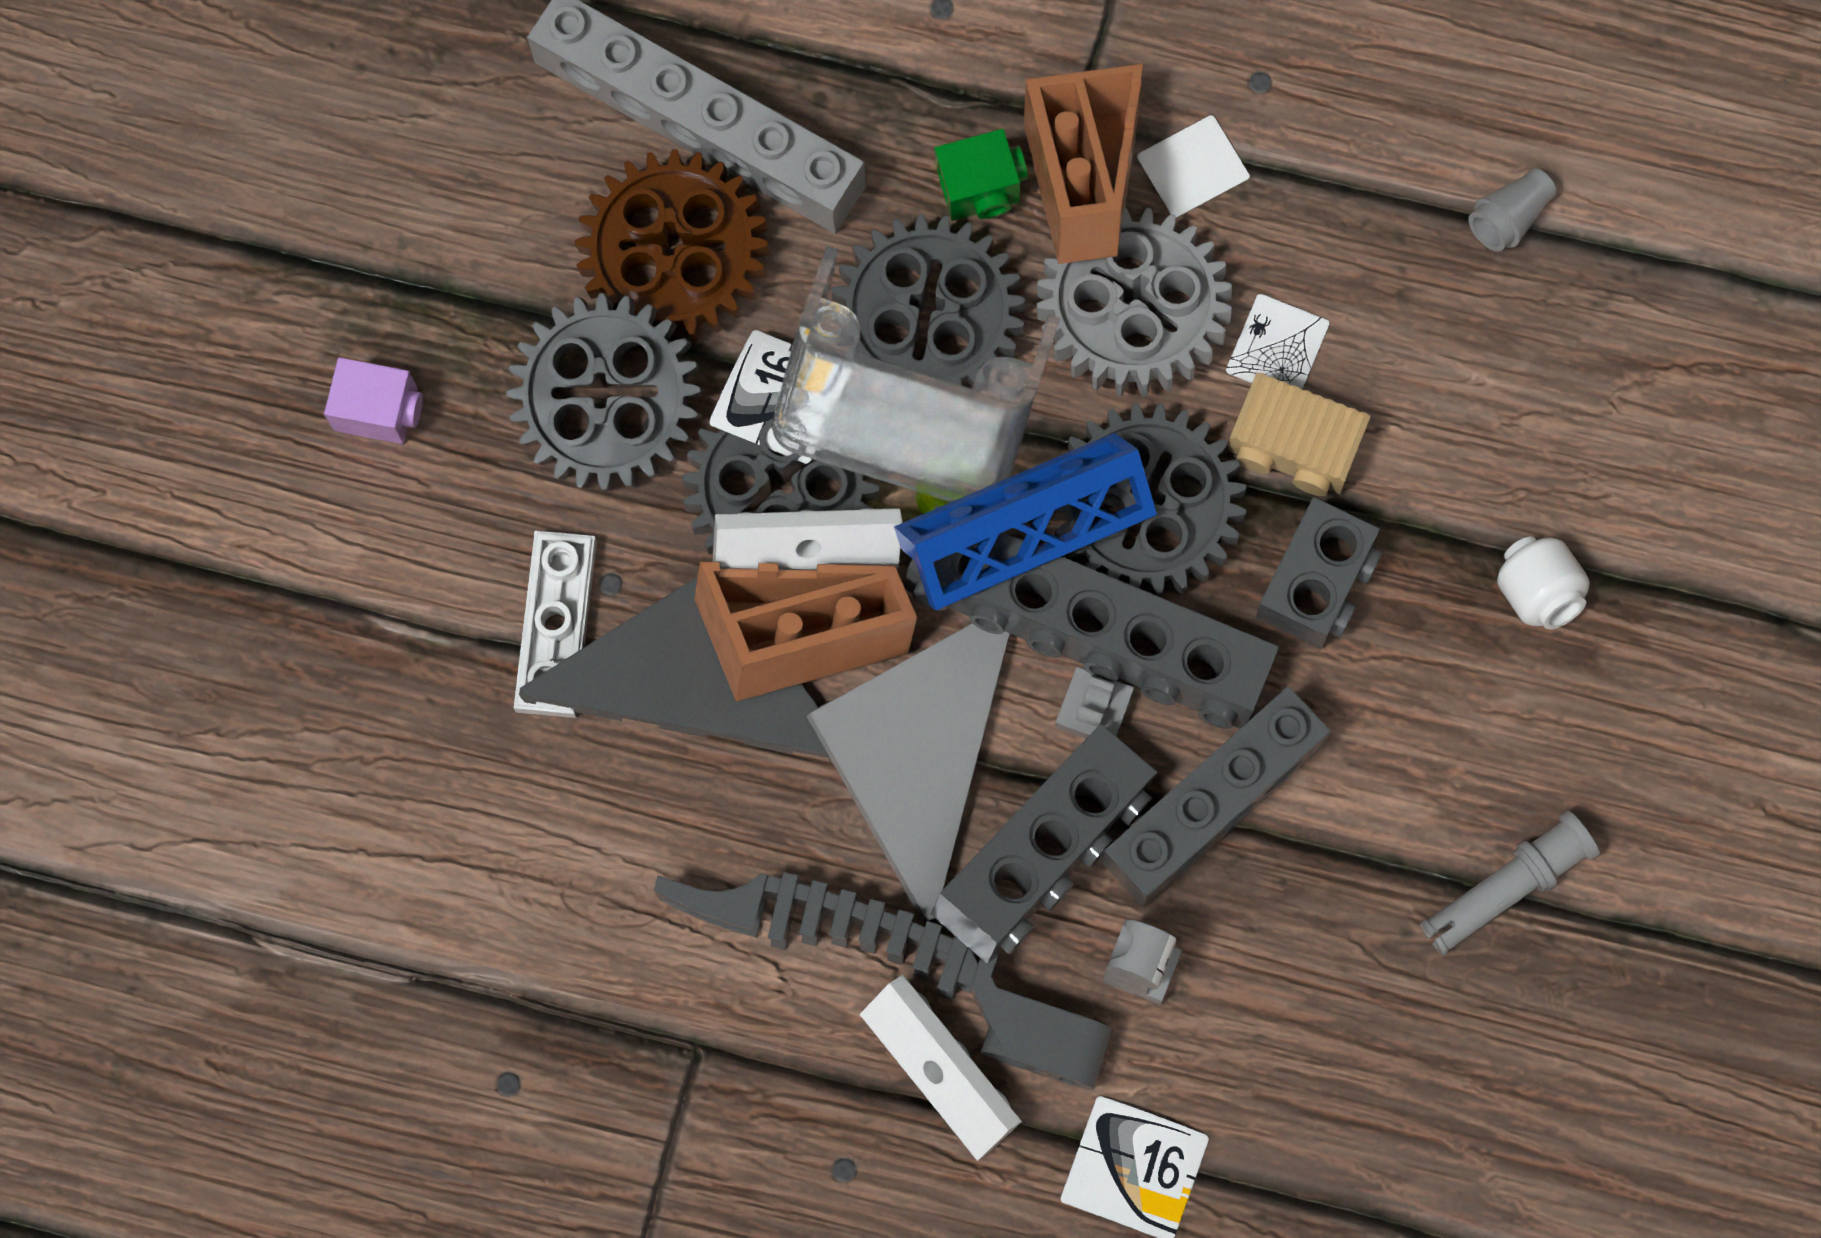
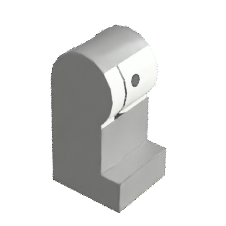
[1103,919,1182,1005]

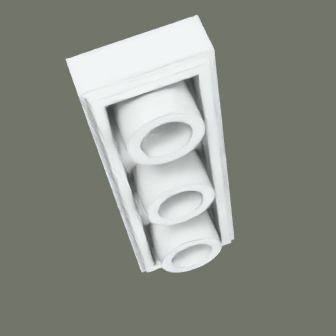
[713,508,902,570]
[514,531,597,718]
[860,975,1022,1161]

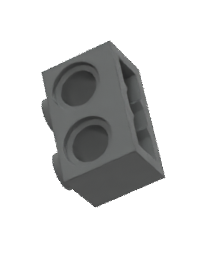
[1256,497,1383,650]

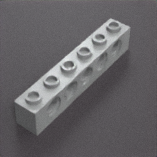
[527,0,866,235]

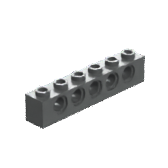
[904,505,1279,729]

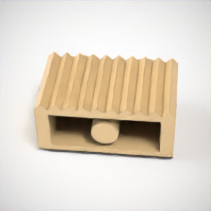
[1227,372,1371,496]

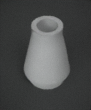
[1468,168,1557,252]

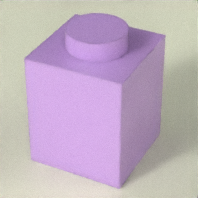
[324,357,423,445]

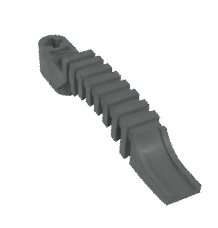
[654,872,1113,1090]

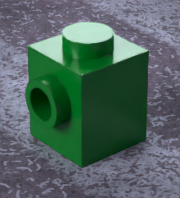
[934,128,1028,222]

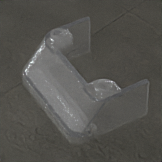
[772,246,1060,502]

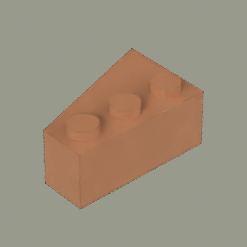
[1024,64,1143,264]
[694,562,917,702]

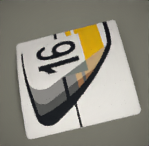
[710,330,852,464]
[1061,1096,1209,1238]

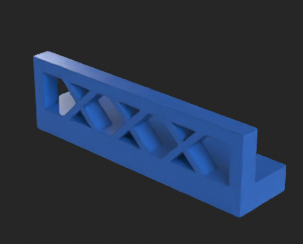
[894,433,1157,610]

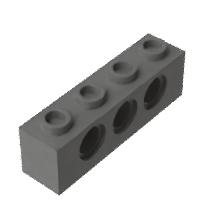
[1102,686,1331,908]
[931,724,1157,963]

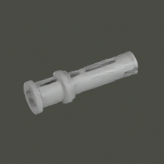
[1419,810,1600,956]

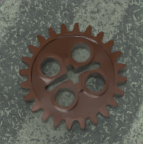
[575,149,771,342]

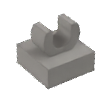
[1055,667,1134,739]

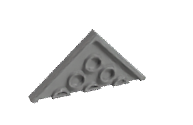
[806,624,1010,923]

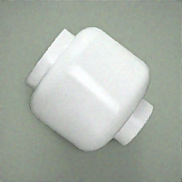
[1497,536,1590,629]

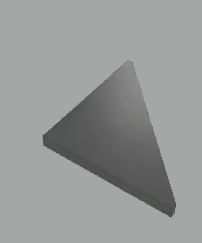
[519,576,832,762]

